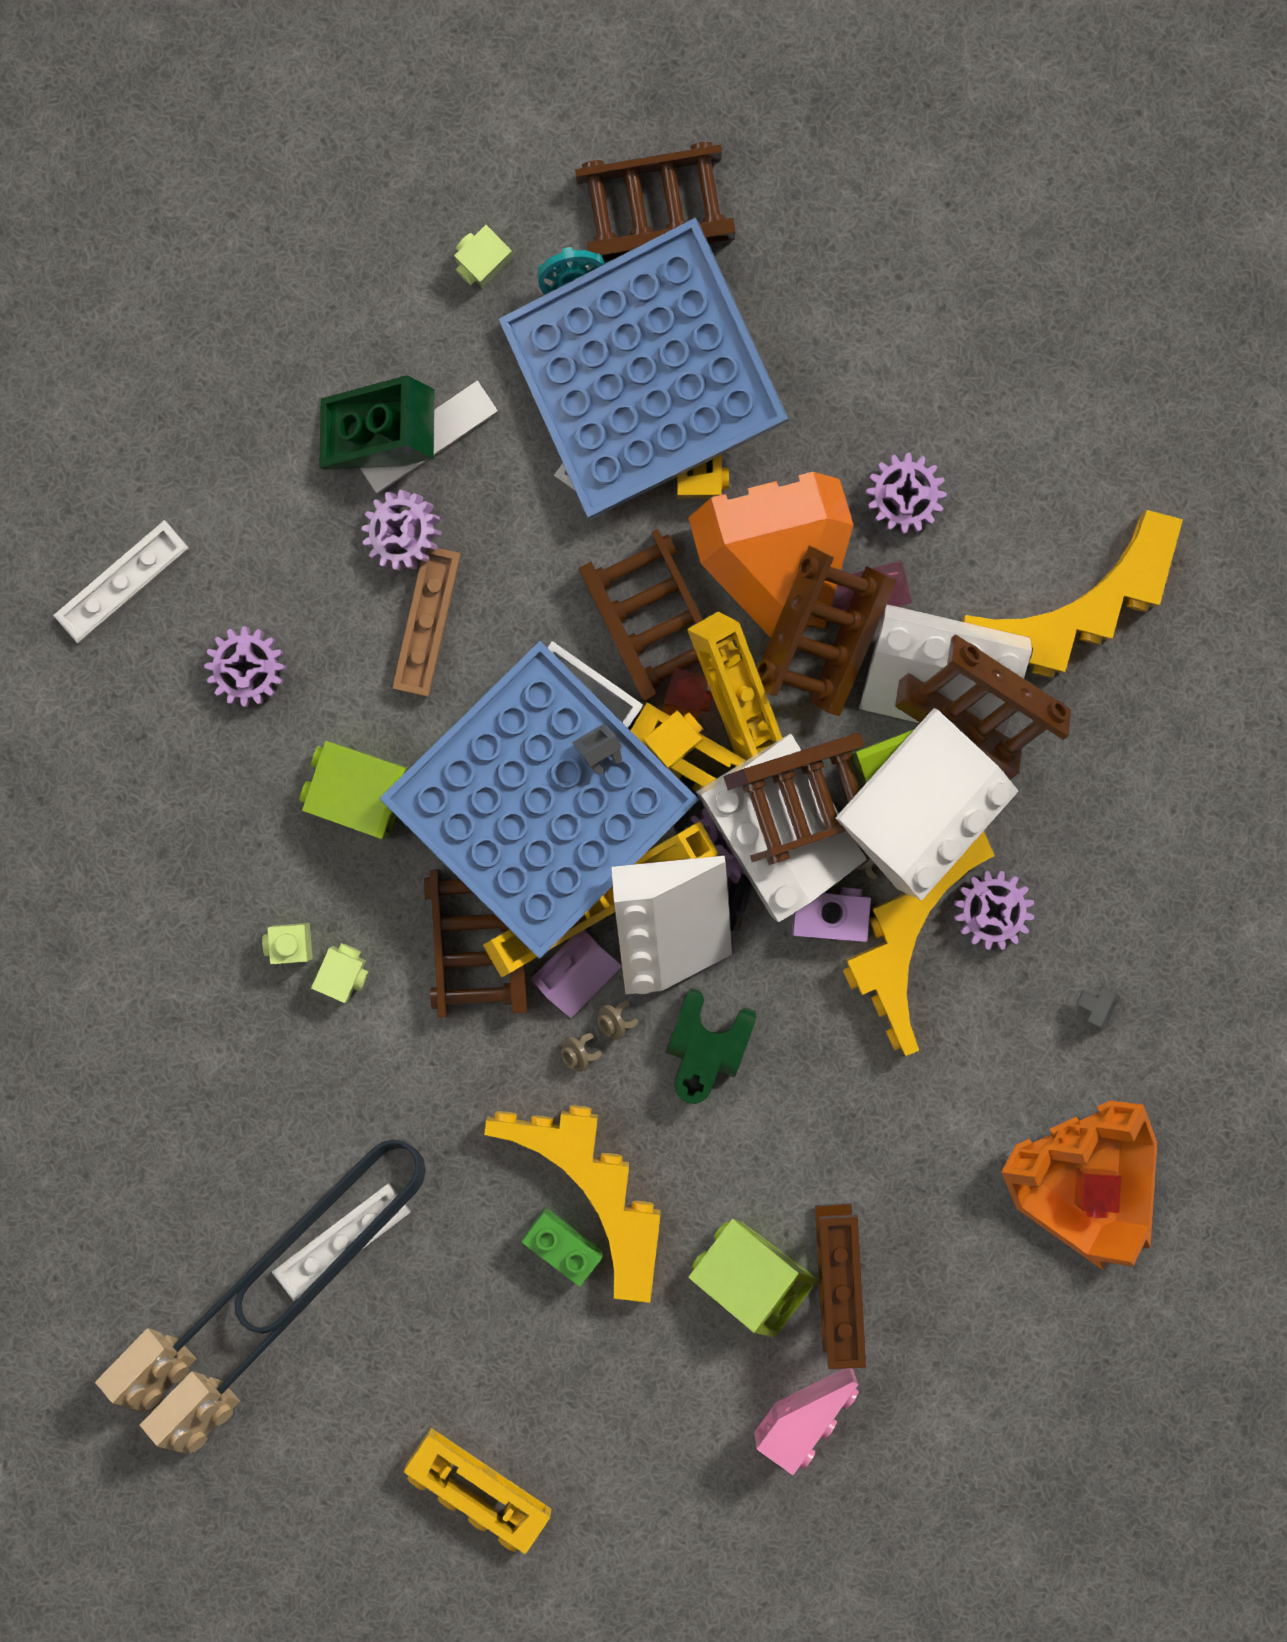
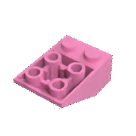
[754,1368,859,1475]

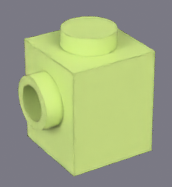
[454,225,513,288]
[262,923,312,964]
[311,943,369,1003]

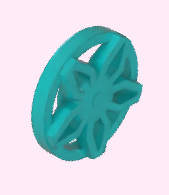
[537,247,605,294]

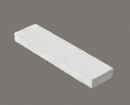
[360,381,499,494]
[53,520,190,644]
[272,1183,411,1301]

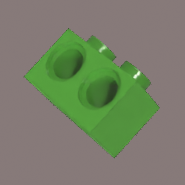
[521,1207,603,1287]

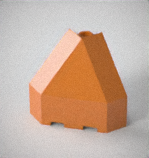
[688,472,854,638]
[1001,1100,1158,1271]

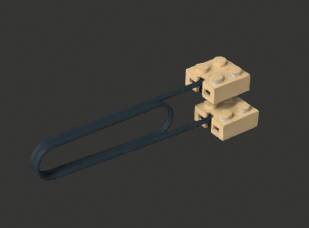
[95,1139,426,1454]

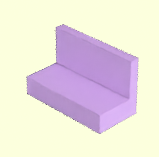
[531,929,622,1018]

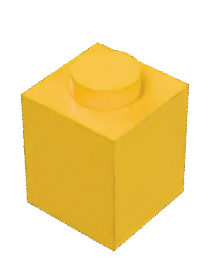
[644,710,703,769]

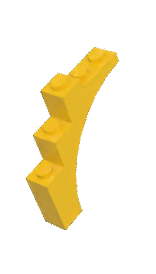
[961,510,1183,678]
[483,822,719,977]
[843,831,995,1056]
[484,1105,661,1303]

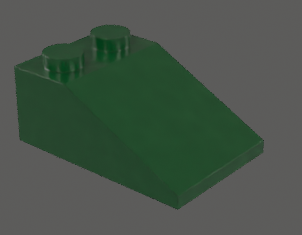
[319,375,435,470]

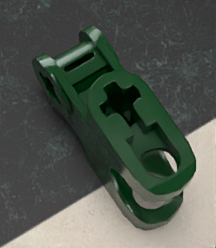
[665,988,756,1104]

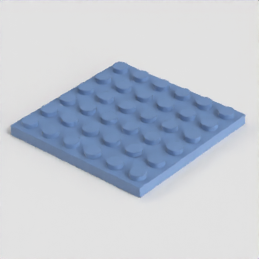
[499,218,790,519]
[380,641,699,959]

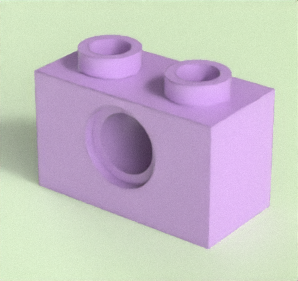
[792,887,871,942]

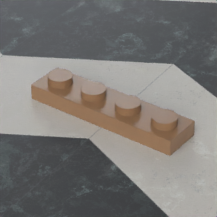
[392,548,462,697]

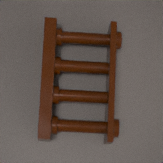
[575,142,736,262]
[578,529,702,702]
[757,545,897,716]
[895,634,1071,780]
[723,732,865,865]
[424,869,528,1018]
[815,1203,866,1369]

